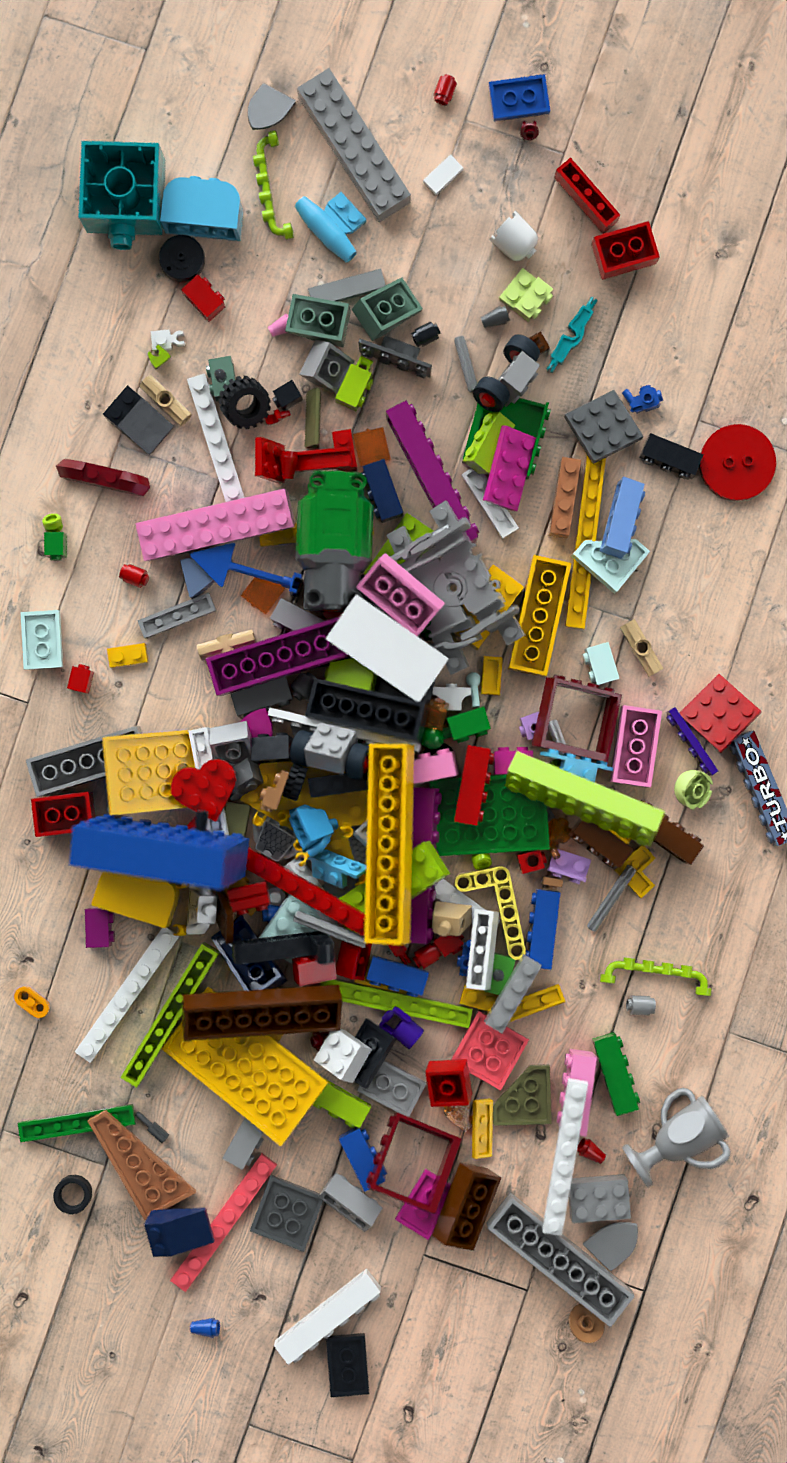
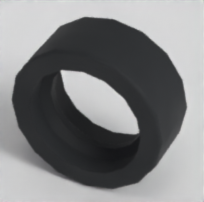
[53,1174,92,1215]

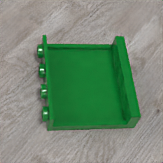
[462,398,551,480]

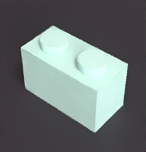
[583,642,620,685]

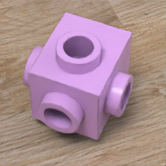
[519,712,539,742]

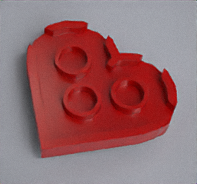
[171,759,237,822]

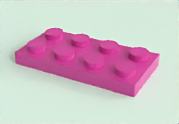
[483,426,536,511]

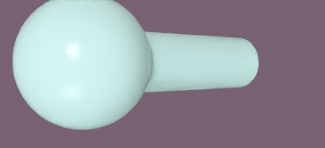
[466,672,481,708]

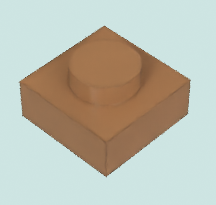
[541,876,563,890]

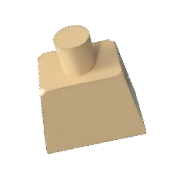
[433,901,472,936]

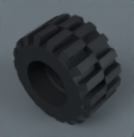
[219,376,271,429]

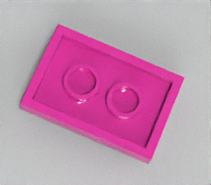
[395,1168,451,1240]

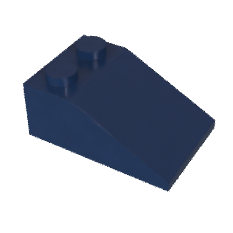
[144,1208,215,1257]

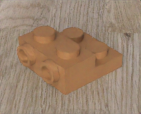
[259,770,290,812]

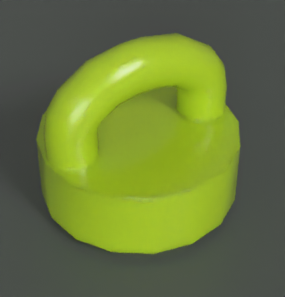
[42,513,63,532]
[471,853,492,870]

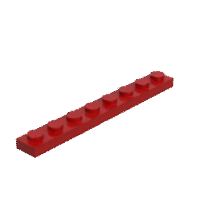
[246,847,365,936]

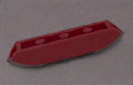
[56,459,150,496]

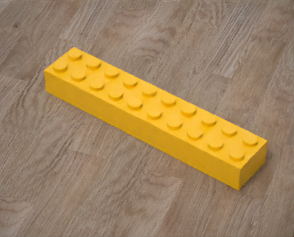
[365,744,414,945]

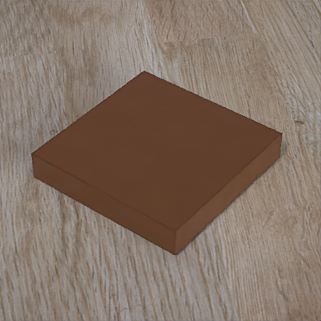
[216,889,234,944]

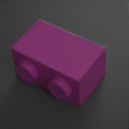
[85,907,115,948]

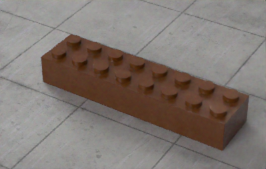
[182,985,342,1041]

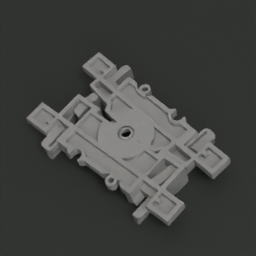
[387,501,525,675]

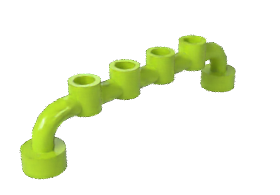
[253,130,294,239]
[600,957,712,996]

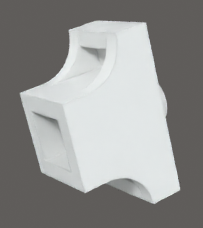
[432,684,471,711]

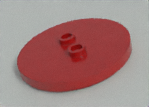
[699,424,776,501]

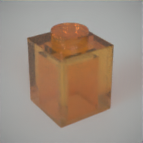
[425,698,450,731]

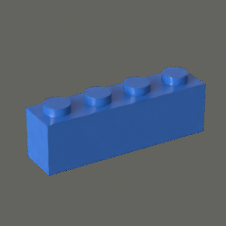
[525,889,560,970]

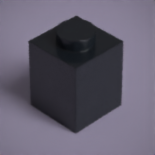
[272,380,303,411]

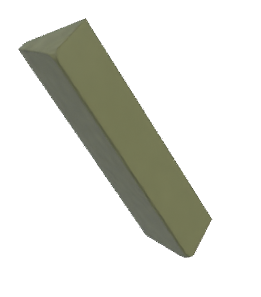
[305,387,321,448]

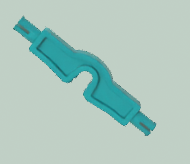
[546,297,598,373]

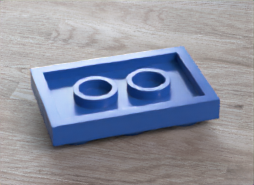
[488,74,550,122]

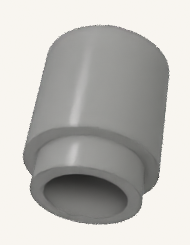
[626,995,656,1015]

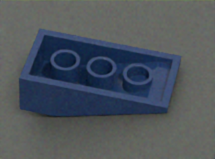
[211,915,288,991]

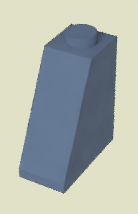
[180,557,233,599]

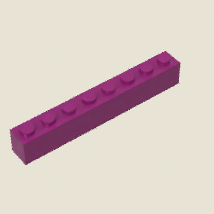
[410,787,442,944]

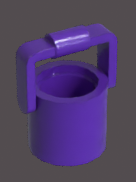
[379,1007,424,1050]

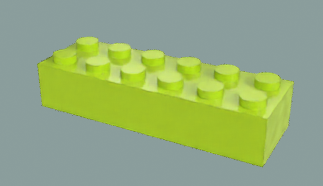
[339,841,450,934]

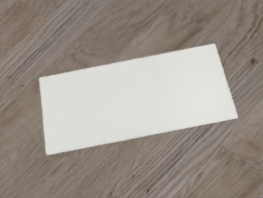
[326,595,449,702]

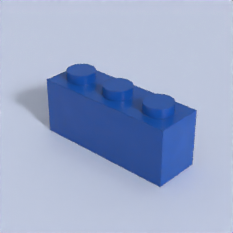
[367,955,429,997]
[339,1127,387,1191]

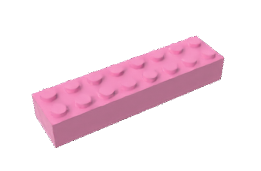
[135,488,296,561]

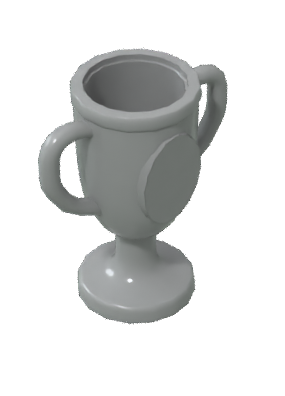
[622,1088,731,1188]

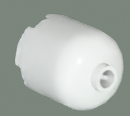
[489,211,538,261]

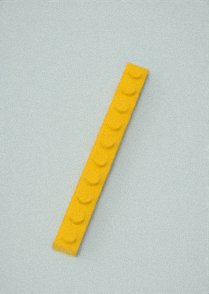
[565,455,606,629]

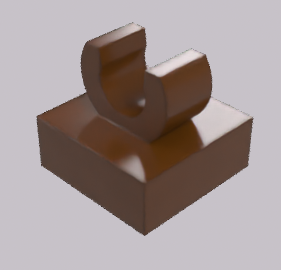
[530,331,550,355]

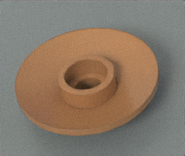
[569,1303,605,1343]

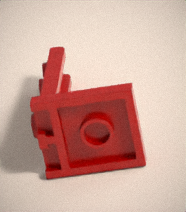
[255,437,352,484]

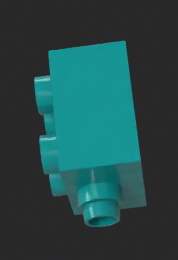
[78,141,166,250]

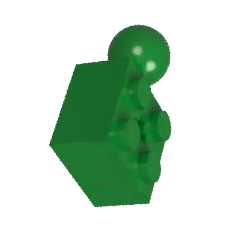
[421,707,491,750]

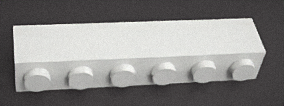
[274,1268,381,1365]

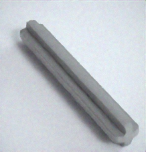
[587,865,636,932]
[294,911,367,948]

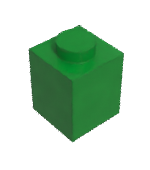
[44,532,67,561]

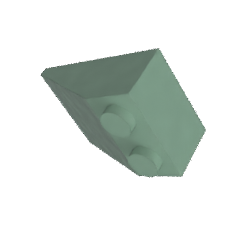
[351,277,423,341]
[285,294,351,347]

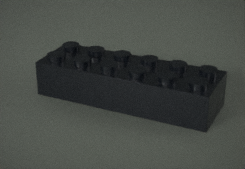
[305,678,430,745]

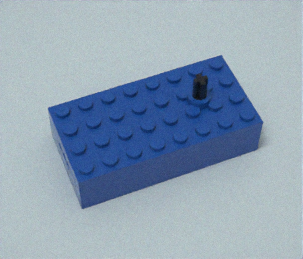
[69,810,249,890]

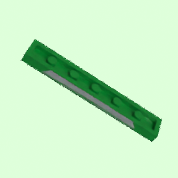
[17,1104,136,1143]

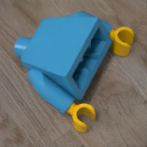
[277,805,338,867]

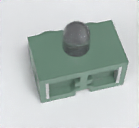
[206,356,236,401]

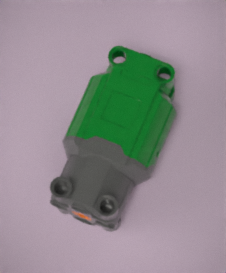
[295,471,374,612]

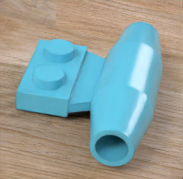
[295,192,367,263]

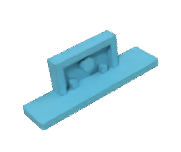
[540,749,613,783]
[300,849,366,889]

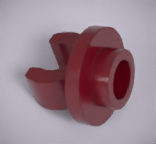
[520,121,539,140]
[310,1032,329,1051]

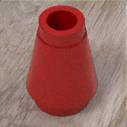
[280,451,299,479]
[577,1138,606,1164]

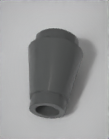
[481,306,510,328]

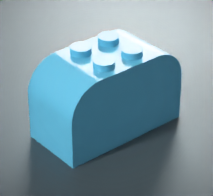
[160,176,243,241]

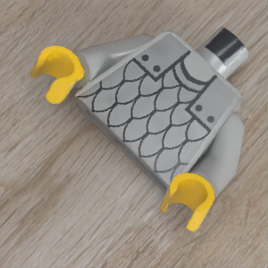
[252,812,303,862]

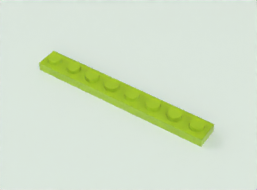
[320,979,473,1028]

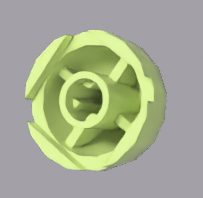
[674,770,713,809]

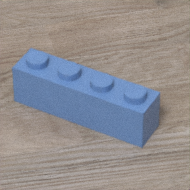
[600,476,645,559]

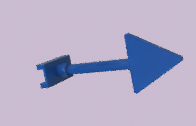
[190,543,303,597]

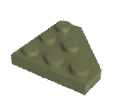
[493,1064,552,1126]

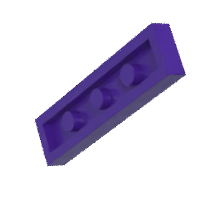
[666,707,718,775]

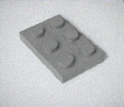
[357,1060,427,1117]

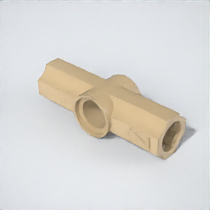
[139,374,192,426]
[620,619,664,677]
[197,629,256,661]

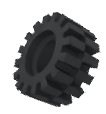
[282,763,308,801]

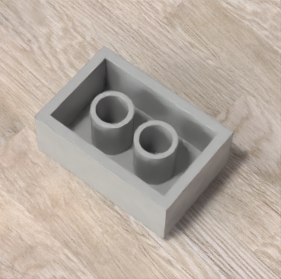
[569,1174,631,1223]

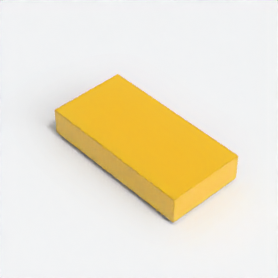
[481,656,503,696]

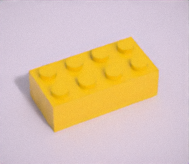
[454,564,524,651]

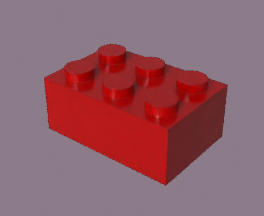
[591,221,660,280]
[31,792,96,837]

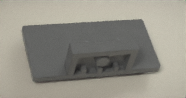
[358,335,432,378]

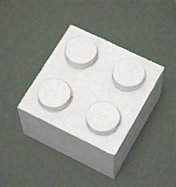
[314,1029,372,1083]

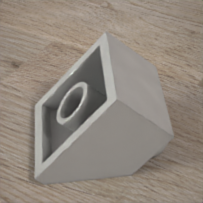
[300,340,355,394]
[209,721,252,766]

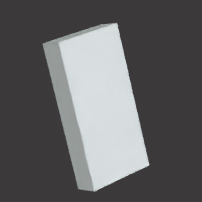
[423,154,463,195]

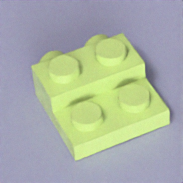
[499,268,553,322]

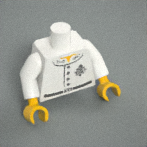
[173,883,217,936]

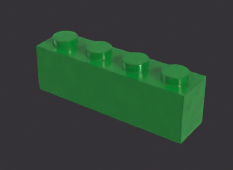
[592,1032,640,1116]

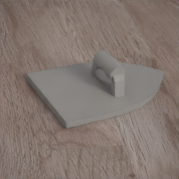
[583,1222,638,1271]

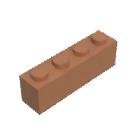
[548,457,581,539]

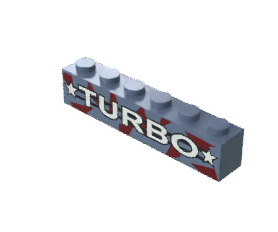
[729,730,787,846]

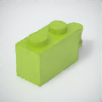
[335,356,374,412]

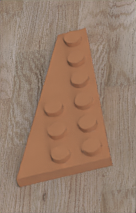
[88,1110,196,1220]

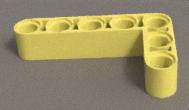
[454,866,526,960]

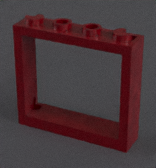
[532,675,622,762]
[366,1113,462,1214]

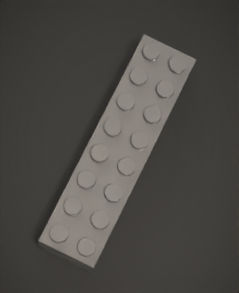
[297,68,411,223]
[486,1192,635,1327]

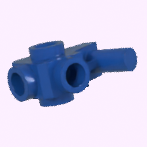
[622,385,664,413]
[456,940,471,977]

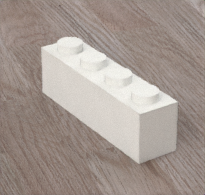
[466,909,499,990]

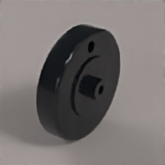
[159,235,205,282]

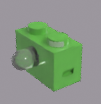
[484,953,516,995]

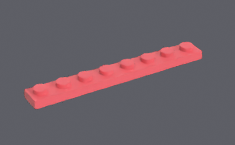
[170,1153,277,1292]

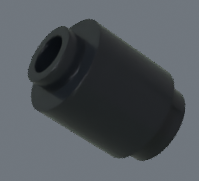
[411,321,441,347]

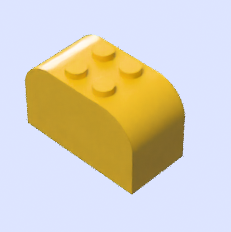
[91,871,180,929]

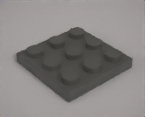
[564,390,643,464]
[250,1175,323,1252]

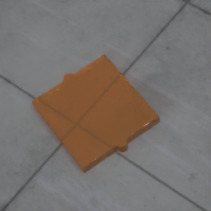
[353,427,391,467]
[241,569,286,615]

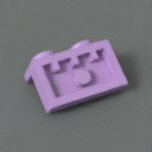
[547,848,591,884]

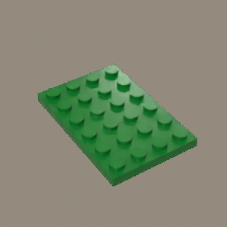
[429,775,550,856]

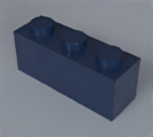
[361,459,403,523]

